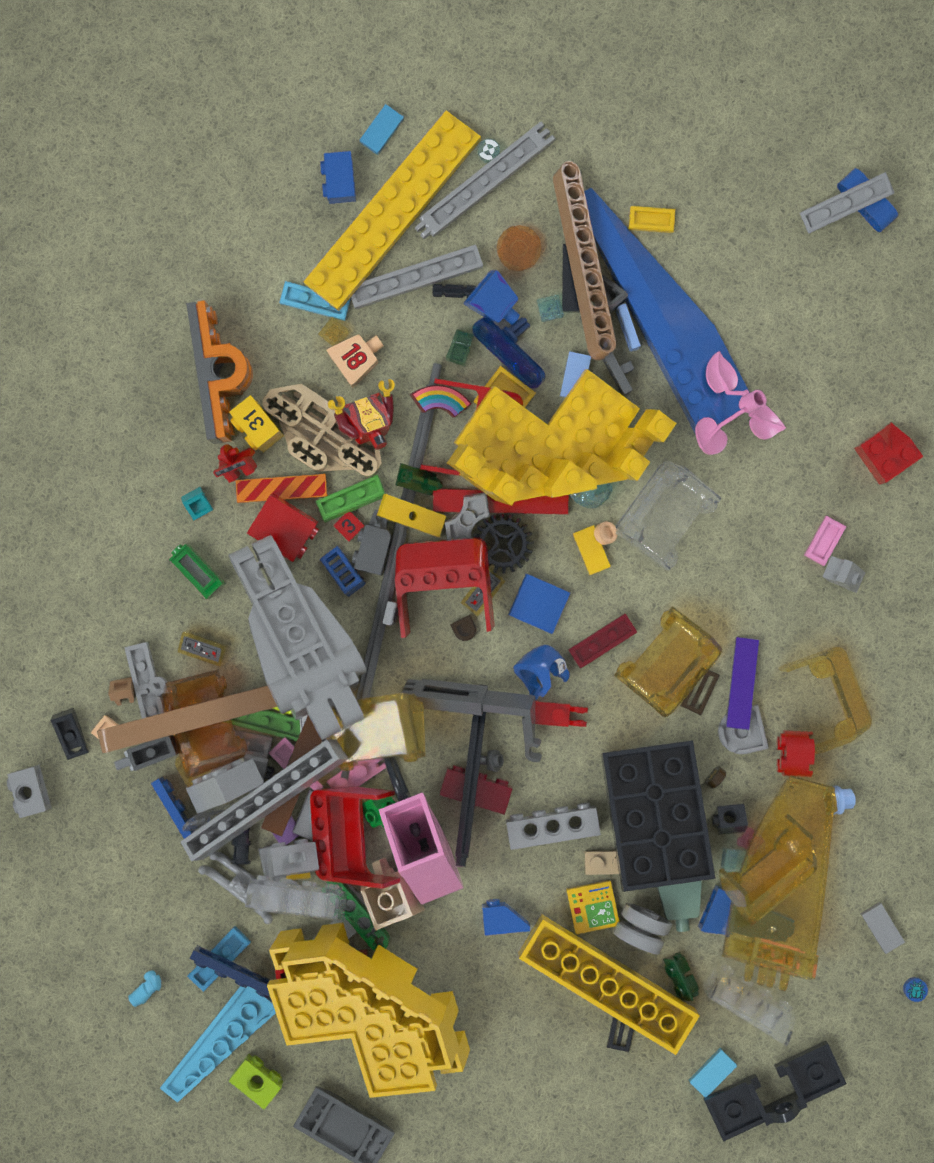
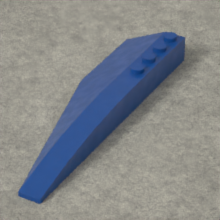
[584,188,750,435]

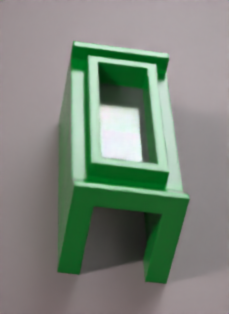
[169,544,226,599]

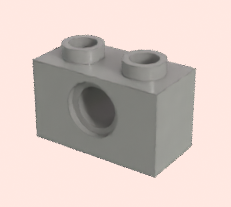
[7,765,52,818]

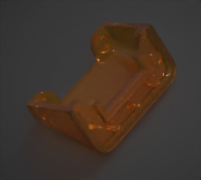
[162,669,247,778]

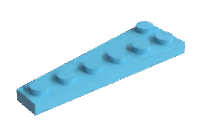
[160,986,276,1103]

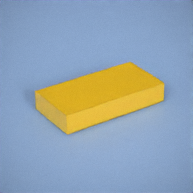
[628,206,675,233]
[573,525,611,575]

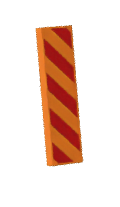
[235,474,328,503]

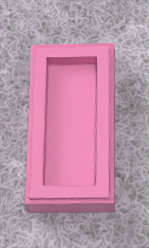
[804,516,846,566]

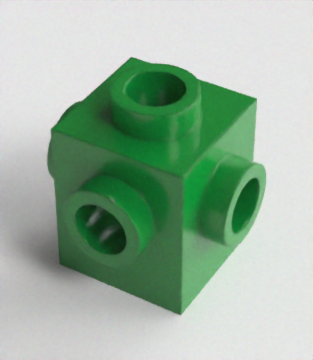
[362,796,395,828]

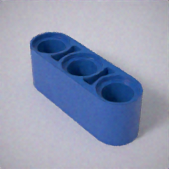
[837,168,898,232]

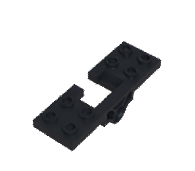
[703,1041,847,1142]

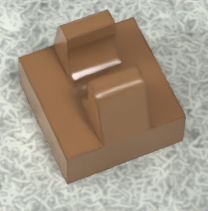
[108,677,135,706]

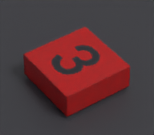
[333,512,365,542]

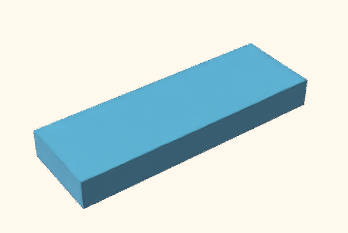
[279,281,351,321]

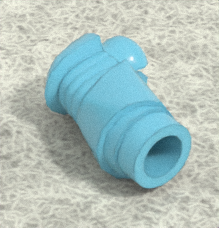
[128,970,161,1007]

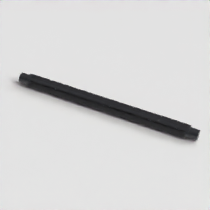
[455,685,487,867]

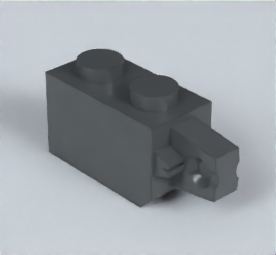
[352,510,392,576]
[114,735,181,771]

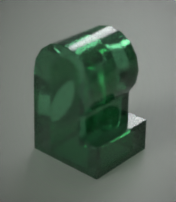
[446,329,474,366]

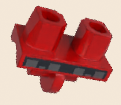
[213,444,257,483]

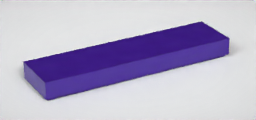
[726,637,759,730]

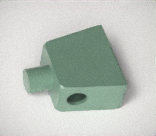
[657,881,702,932]

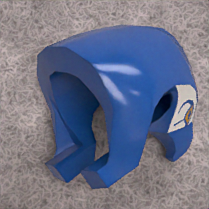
[513,645,570,701]

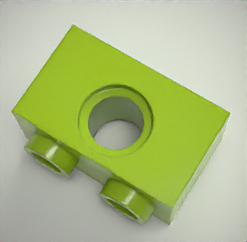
[229,1053,284,1109]

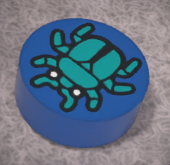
[903,977,928,1002]

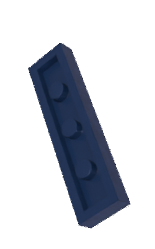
[189,945,270,998]

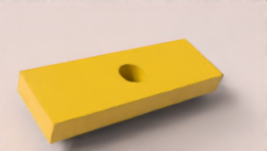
[377,494,446,537]

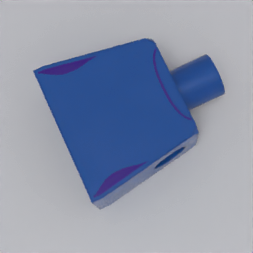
[463,270,520,325]

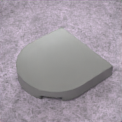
[718,704,769,754]

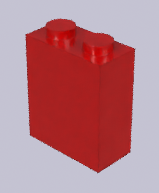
[247,493,319,562]

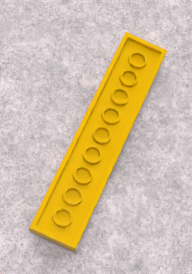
[303,110,481,311]

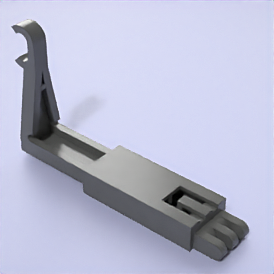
[400,679,542,762]

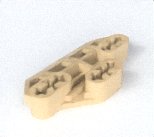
[263,384,382,478]

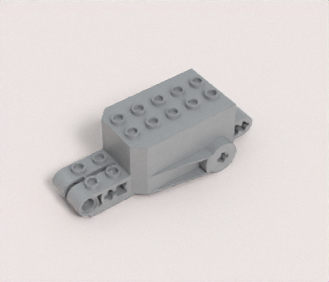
[228,535,367,740]

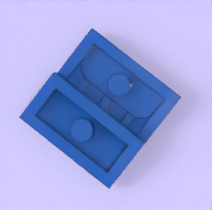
[508,574,570,634]

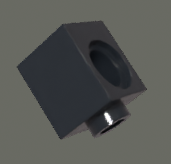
[712,804,748,835]

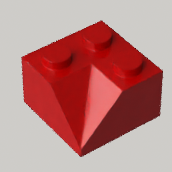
[854,422,924,485]

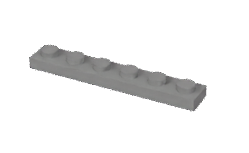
[351,245,483,310]

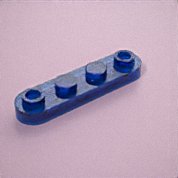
[472,317,546,388]

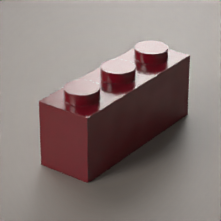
[439,765,513,815]

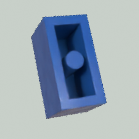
[320,151,356,204]

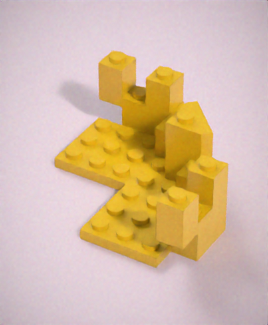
[447,369,677,506]
[267,922,470,1098]

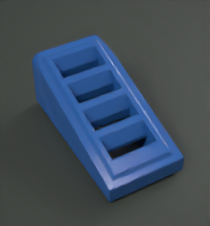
[320,546,366,597]

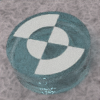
[478,139,500,163]

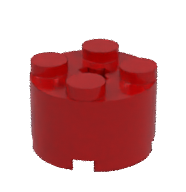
[776,730,815,777]

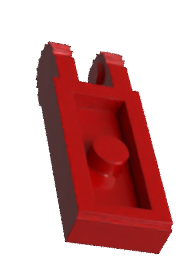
[535,701,588,727]

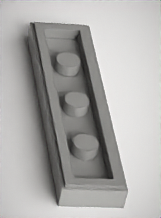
[800,172,895,234]

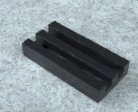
[606,1017,634,1052]

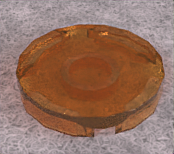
[496,225,542,272]

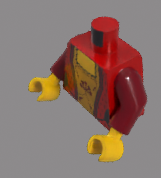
[328,379,395,450]

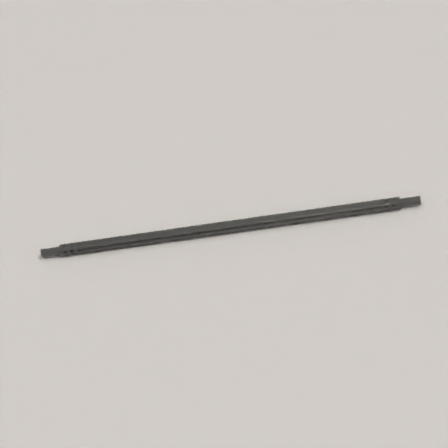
[341,363,442,780]

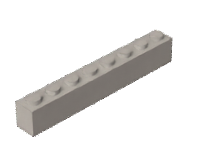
[181,739,348,861]

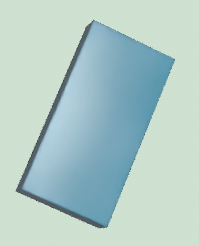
[689,1048,737,1098]

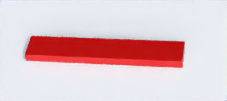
[433,489,569,515]

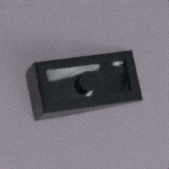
[50,708,89,760]

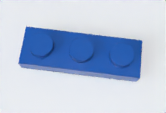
[151,776,197,839]

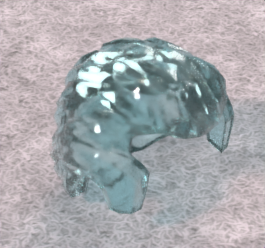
[570,483,613,508]

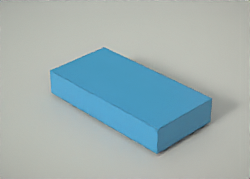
[359,104,404,155]

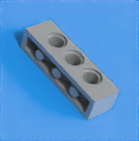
[506,802,601,850]

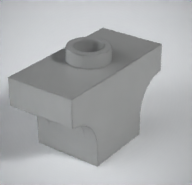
[823,556,866,593]

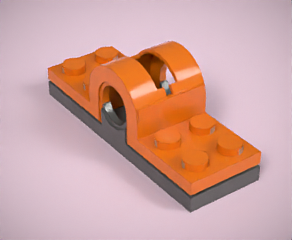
[186,300,253,444]

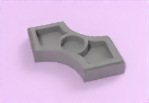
[445,493,489,540]

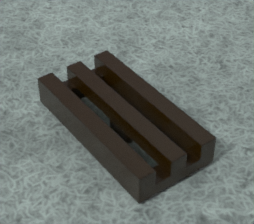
[680,665,720,716]

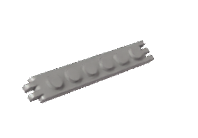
[415,121,556,239]

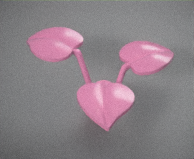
[695,351,786,455]

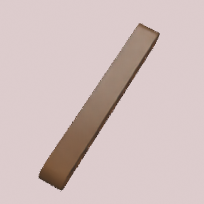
[553,161,616,361]
[97,686,277,753]

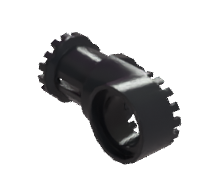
[231,828,251,865]

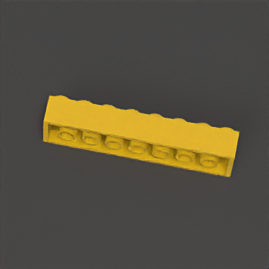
[518,914,700,1055]

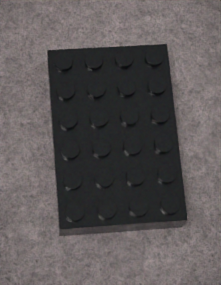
[601,740,716,892]

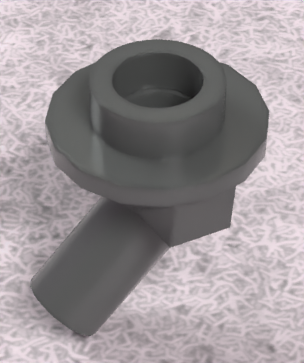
[480,749,504,772]

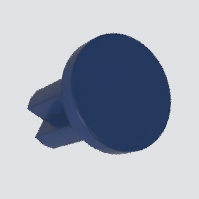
[502,317,530,345]

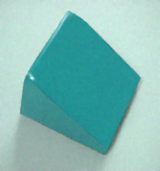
[181,487,213,521]

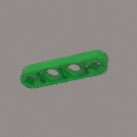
[324,881,390,951]

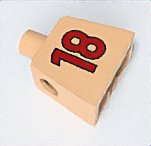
[326,334,384,388]

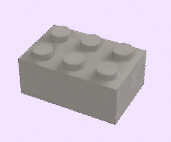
[186,758,264,813]

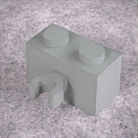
[266,839,319,878]

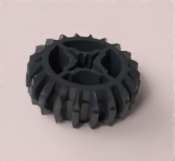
[473,513,534,574]

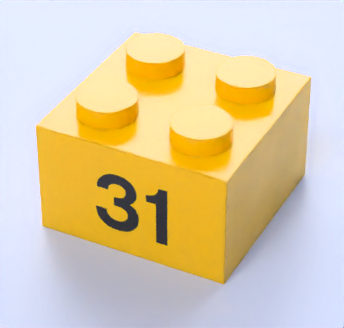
[229,395,284,453]

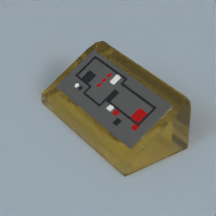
[460,568,506,616]
[178,631,228,667]

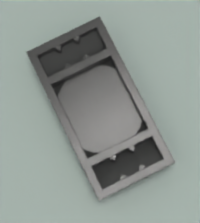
[293,1086,395,1163]

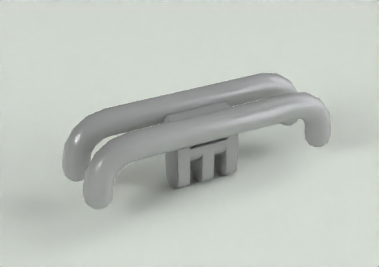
[198,851,284,924]

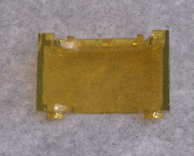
[614,606,722,718]
[329,693,426,771]

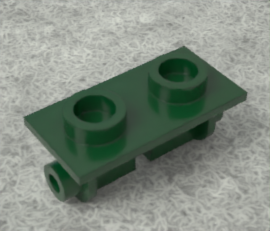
[395,463,443,496]
[663,952,700,1002]

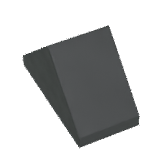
[602,275,628,314]

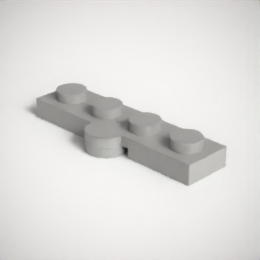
[125,642,168,718]

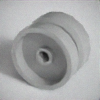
[613,903,672,954]

